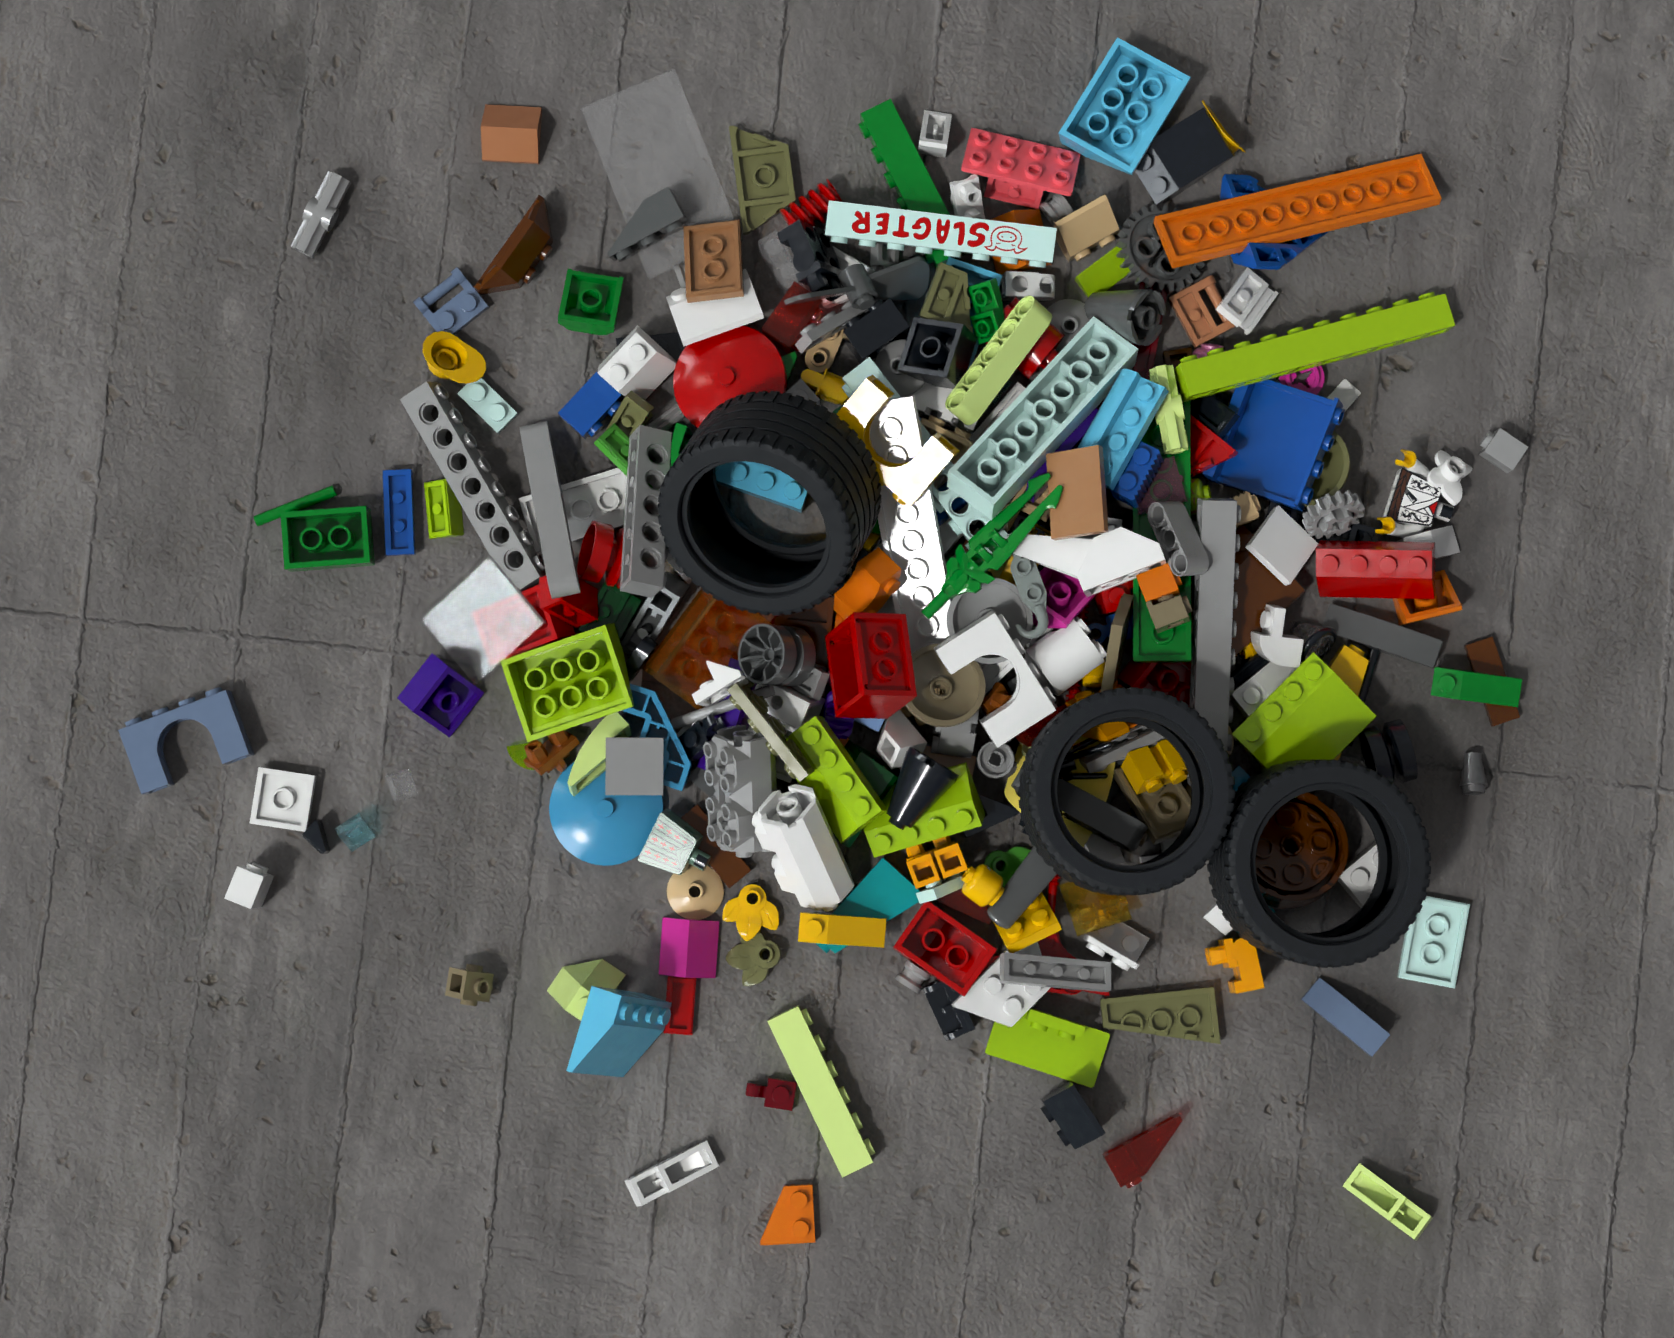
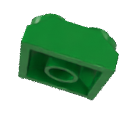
[558,268,624,335]

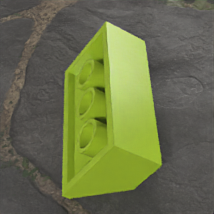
[786,716,888,844]
[864,762,985,858]

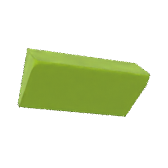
[1075,246,1130,297]
[424,479,464,539]

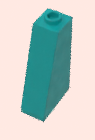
[816,857,919,953]

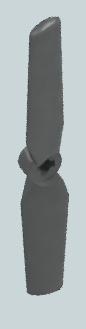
[987,725,1138,929]

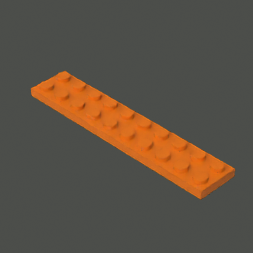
[1154,154,1442,269]

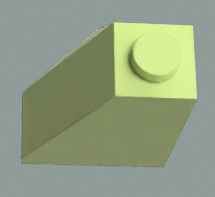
[547,959,626,1021]

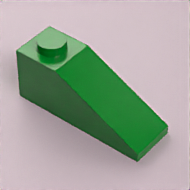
[1431,666,1523,707]

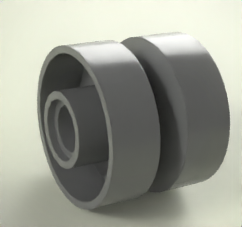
[738,623,816,687]

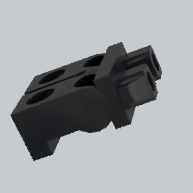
[777,219,842,301]

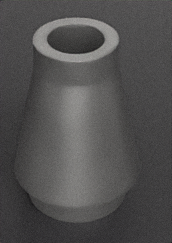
[1459,752,1488,795]

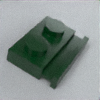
[578,582,642,641]

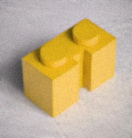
[1121,739,1188,795]

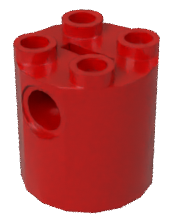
[985,297,1065,379]

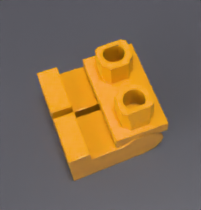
[905,836,968,889]
[1204,938,1265,994]

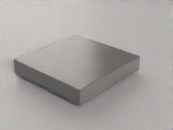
[605,737,664,795]

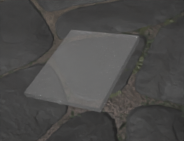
[422,556,545,685]

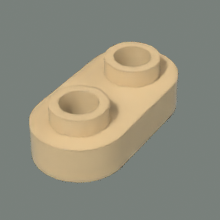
[805,322,844,374]

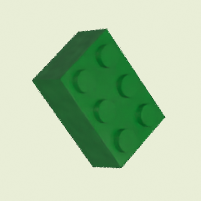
[280,506,375,572]

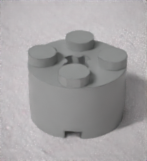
[931,709,979,758]

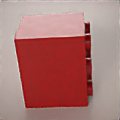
[825,612,917,719]

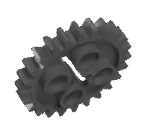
[1115,204,1205,295]

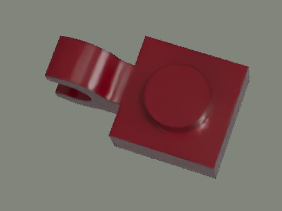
[745,1077,797,1111]

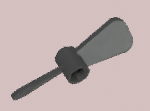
[783,256,930,310]

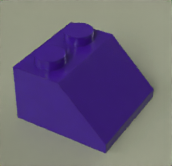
[397,653,484,738]

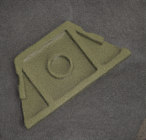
[729,126,796,235]

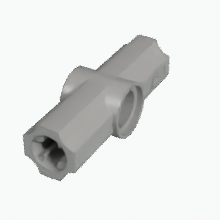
[291,171,351,258]

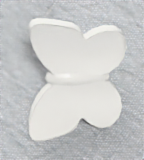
[1427,450,1473,506]

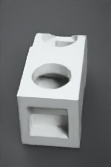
[1001,271,1055,301]

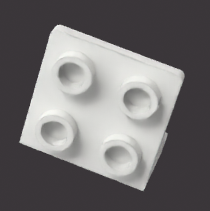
[1082,909,1150,971]

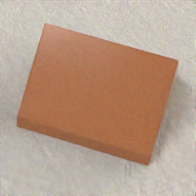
[481,104,542,164]

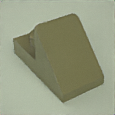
[605,390,654,437]

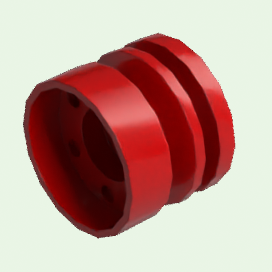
[577,521,624,589]

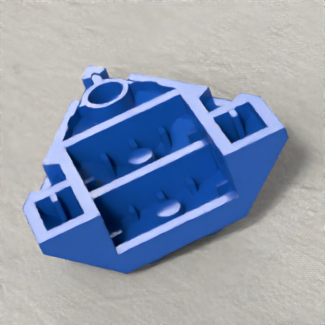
[1220,174,1329,270]

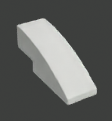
[624,1140,719,1207]

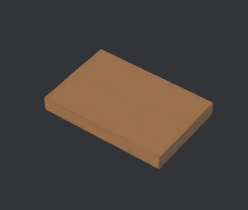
[683,220,744,303]
[1046,445,1108,541]

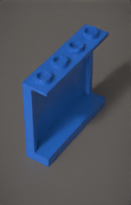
[1202,380,1345,511]

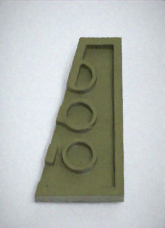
[727,678,814,782]
[1100,986,1221,1044]

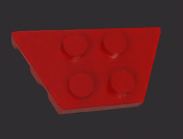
[1191,415,1238,477]

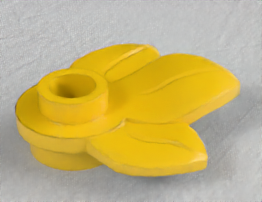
[722,884,779,941]

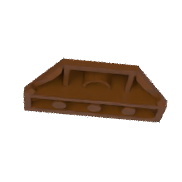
[474,195,553,295]

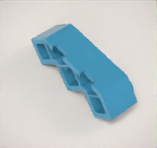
[622,683,693,792]

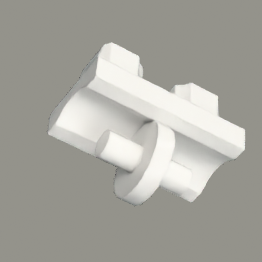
[949,174,985,219]

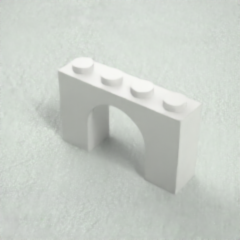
[934,611,1056,748]

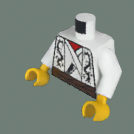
[1375,449,1454,538]

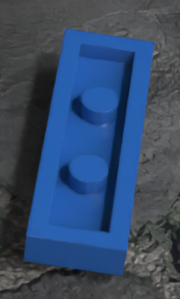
[383,469,416,556]

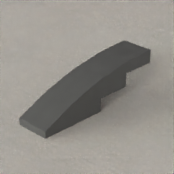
[1321,603,1444,669]

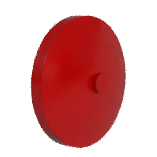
[673,326,787,428]

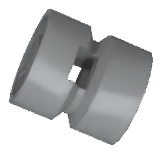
[976,742,1014,779]

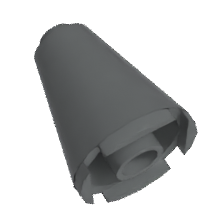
[1084,289,1166,346]

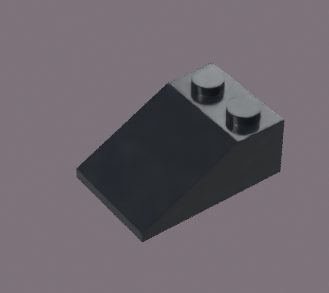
[1135,107,1235,205]

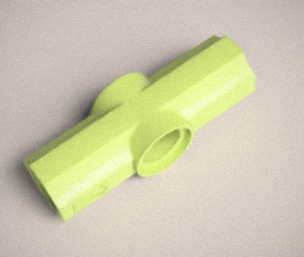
[1149,365,1189,454]

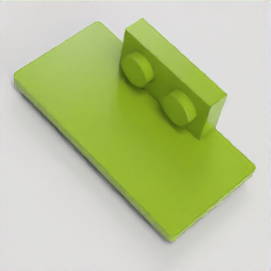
[985,1008,1110,1088]

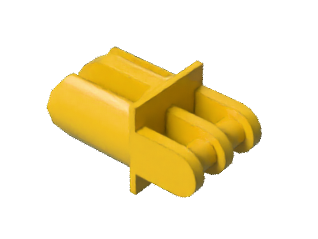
[801,368,849,405]

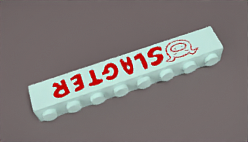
[825,200,1057,268]

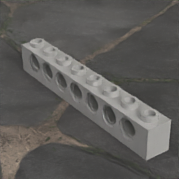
[400,381,546,594]

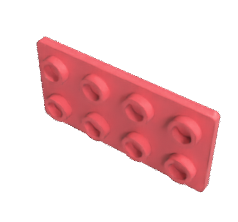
[961,128,1080,209]

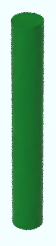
[254,485,337,526]

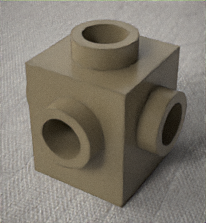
[445,964,494,1006]

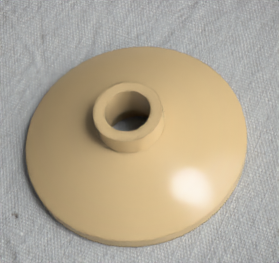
[667,864,724,920]

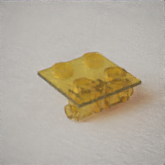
[1059,882,1132,937]

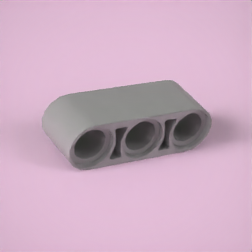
[1148,501,1209,576]

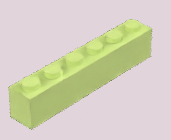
[767,1005,876,1178]

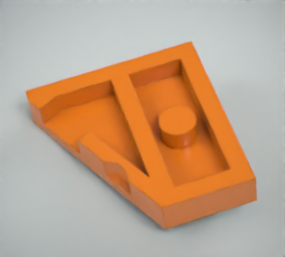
[760,1184,816,1245]

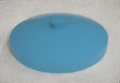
[549,761,664,866]

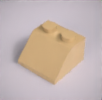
[1053,194,1119,262]

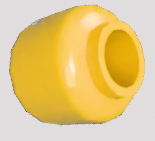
[961,864,1005,907]

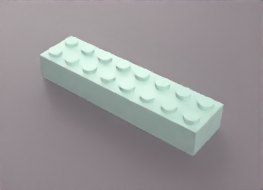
[947,316,1138,520]

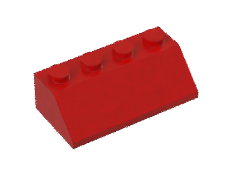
[1316,540,1435,599]

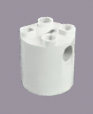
[1025,617,1107,696]

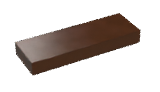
[1464,636,1520,727]
[681,804,751,888]

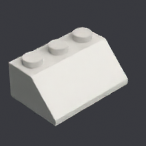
[666,269,764,347]

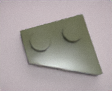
[919,262,973,333]

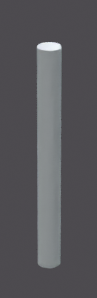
[672,685,775,729]

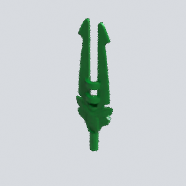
[921,473,1063,619]

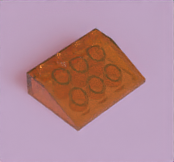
[642,588,772,710]

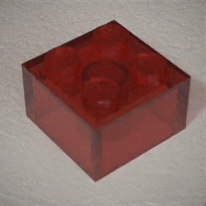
[762,281,824,354]

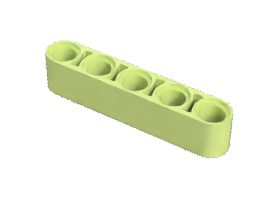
[945,295,1052,425]

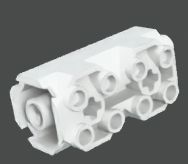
[752,784,854,912]

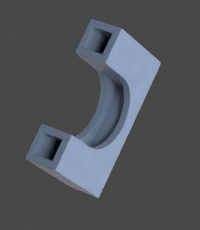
[118,687,254,795]

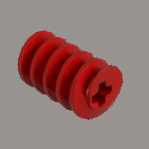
[780,179,842,226]

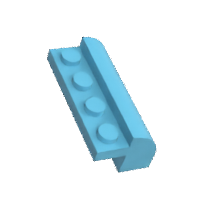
[1077,369,1169,491]

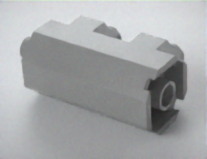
[703,725,777,858]

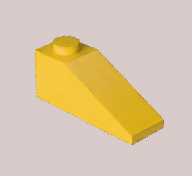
[798,912,886,948]

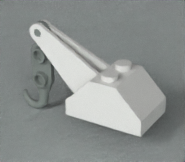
[1005,525,1167,639]

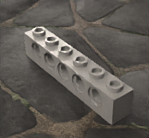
[620,425,672,598]

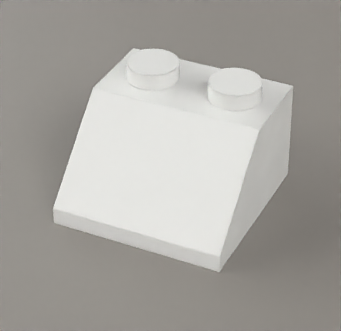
[597,325,677,400]

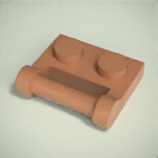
[1168,275,1236,348]

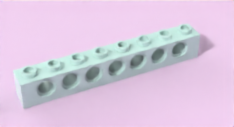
[841,357,1008,560]

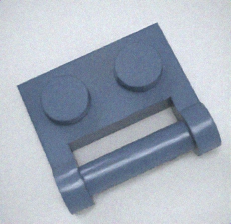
[413,267,489,335]

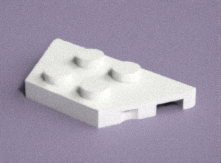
[951,942,1051,1027]

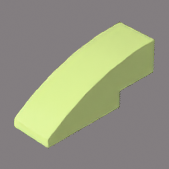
[567,712,631,796]
[1343,1163,1433,1241]

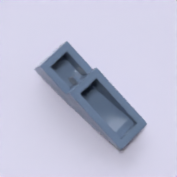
[1301,977,1390,1057]

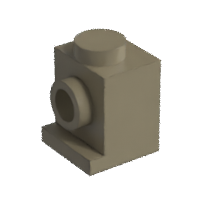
[1146,594,1193,634]

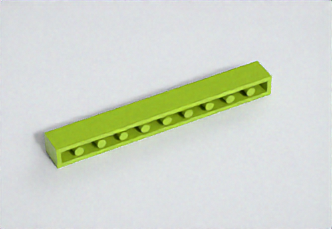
[1174,292,1456,402]

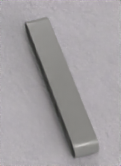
[519,421,581,599]

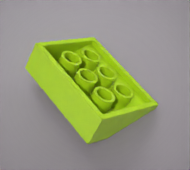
[500,623,634,742]
[1232,652,1377,798]

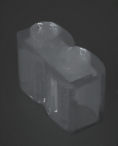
[758,231,805,295]

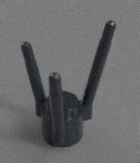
[1059,738,1113,781]

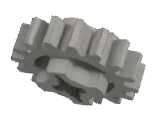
[1302,490,1365,539]

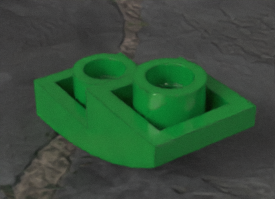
[968,278,1004,344]

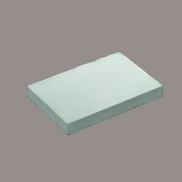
[1397,896,1470,988]

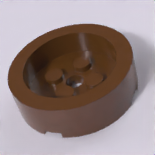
[1255,792,1348,909]

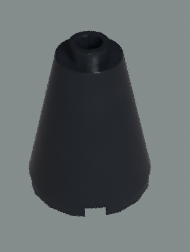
[886,747,959,830]

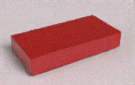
[664,976,697,1035]

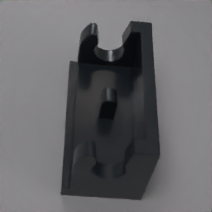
[922,981,975,1041]

